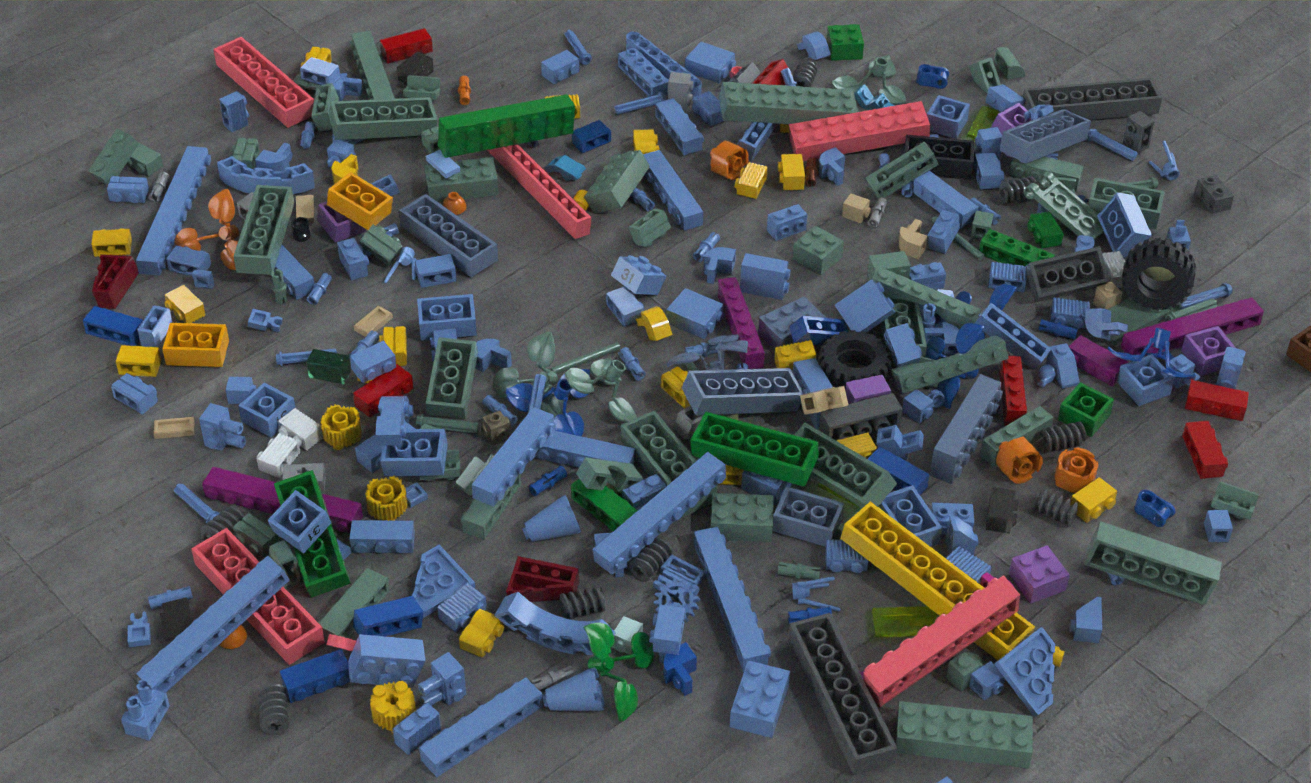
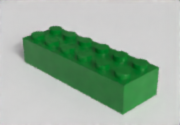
[691,412,818,487]
[274,470,351,598]

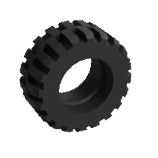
[1122,238,1196,310]
[818,330,892,389]

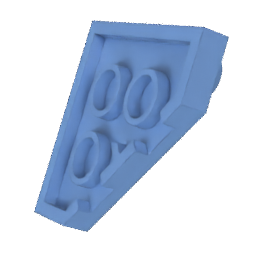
[412,545,475,618]
[994,627,1055,717]

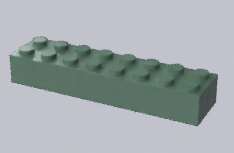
[719,82,858,124]

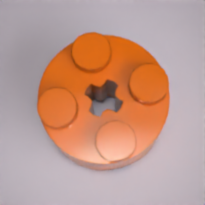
[710,140,749,180]
[996,437,1043,484]
[1055,448,1098,493]

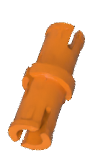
[458,76,471,105]

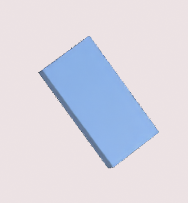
[426,150,460,178]

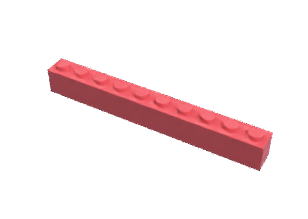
[487,144,591,239]

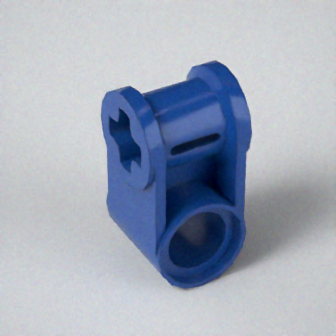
[916,64,949,89]
[1134,490,1175,527]

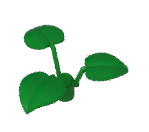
[583,623,654,722]

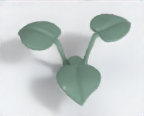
[832,55,906,105]
[493,332,563,418]
[565,358,638,422]

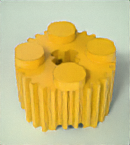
[321,404,362,450]
[365,476,408,521]
[370,681,416,733]

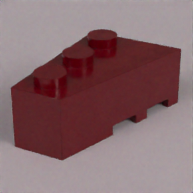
[92,254,139,309]
[506,556,580,602]

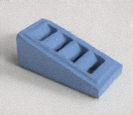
[371,174,400,196]

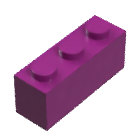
[1069,335,1128,387]

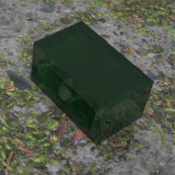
[306,349,351,385]

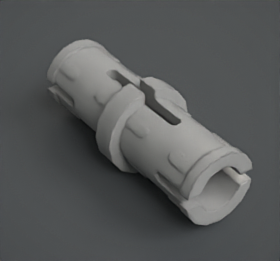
[149,172,169,202]
[868,198,887,228]
[530,665,575,691]

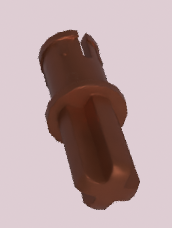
[804,157,818,187]

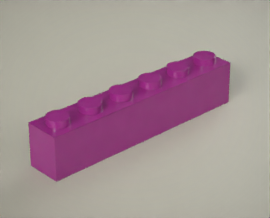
[718,277,765,369]

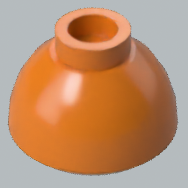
[442,192,467,215]
[219,625,247,649]

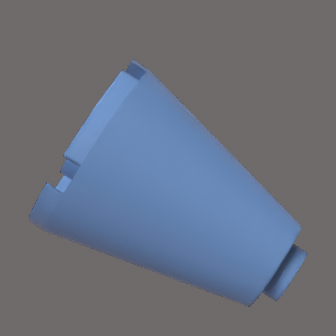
[522,495,581,542]
[542,667,605,711]

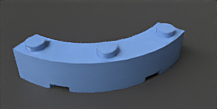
[217,156,315,194]
[375,396,413,445]
[494,592,616,655]

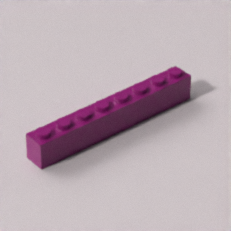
[1121,297,1264,357]
[202,467,363,533]

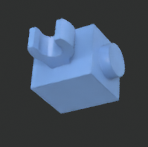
[327,140,356,168]
[1166,220,1191,250]
[1169,354,1200,388]

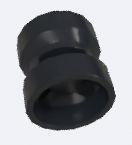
[291,217,311,242]

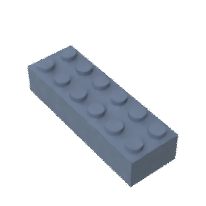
[999,109,1091,163]
[399,194,498,277]
[682,368,804,415]
[930,374,1003,484]

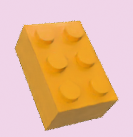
[327,172,393,230]
[162,323,229,367]

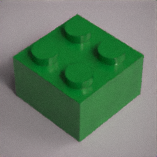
[826,24,864,61]
[1058,382,1114,437]

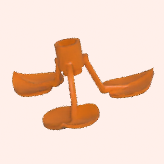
[174,189,239,270]

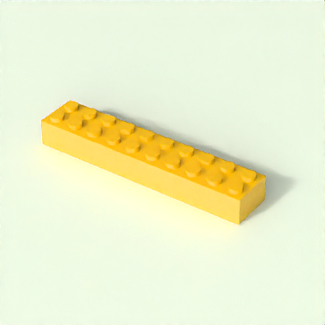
[840,501,1035,660]

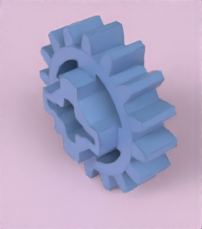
[654,578,700,622]

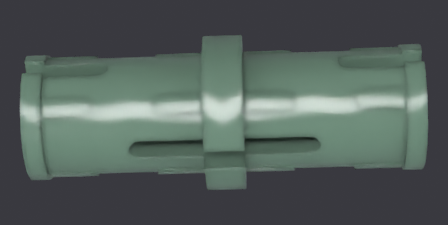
[271,269,287,304]
[777,562,820,580]

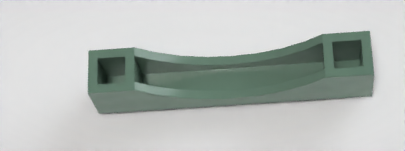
[872,266,981,329]
[891,335,1009,393]

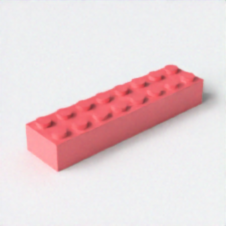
[214,37,314,128]
[789,101,930,161]
[191,528,325,665]
[863,575,1020,707]

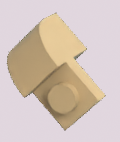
[898,219,928,260]
[800,386,848,415]

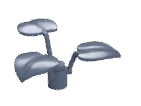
[667,334,748,370]

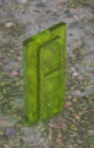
[967,106,1001,141]
[872,606,937,637]

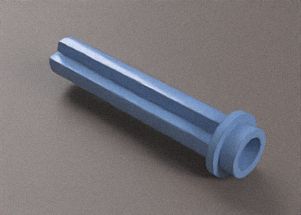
[565,30,592,65]
[614,92,666,115]
[1087,129,1138,161]
[1180,283,1233,309]
[276,349,337,367]
[528,374,546,413]
[174,484,219,524]

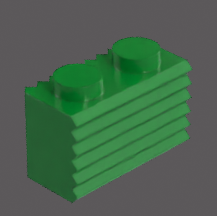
[1027,211,1064,249]

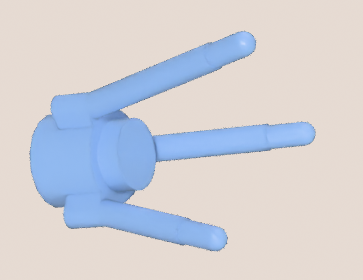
[384,246,417,283]

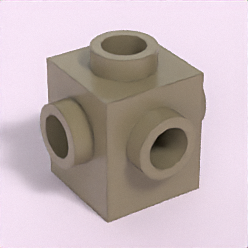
[481,411,511,446]

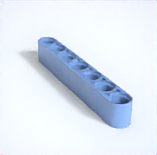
[626,32,702,97]

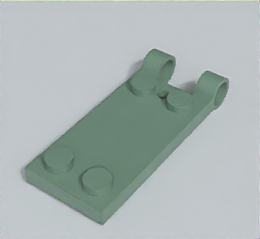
[1024,171,1104,241]
[1107,297,1181,346]

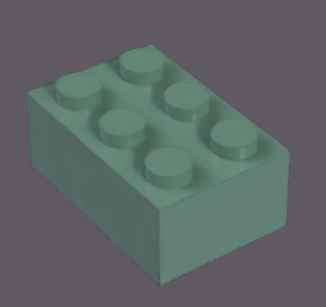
[711,493,773,542]

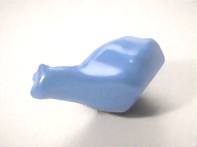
[1037,364,1056,388]

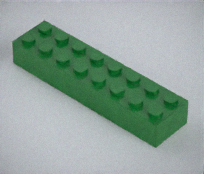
[438,94,575,158]

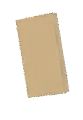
[296,195,315,223]
[354,306,393,337]
[154,417,195,439]

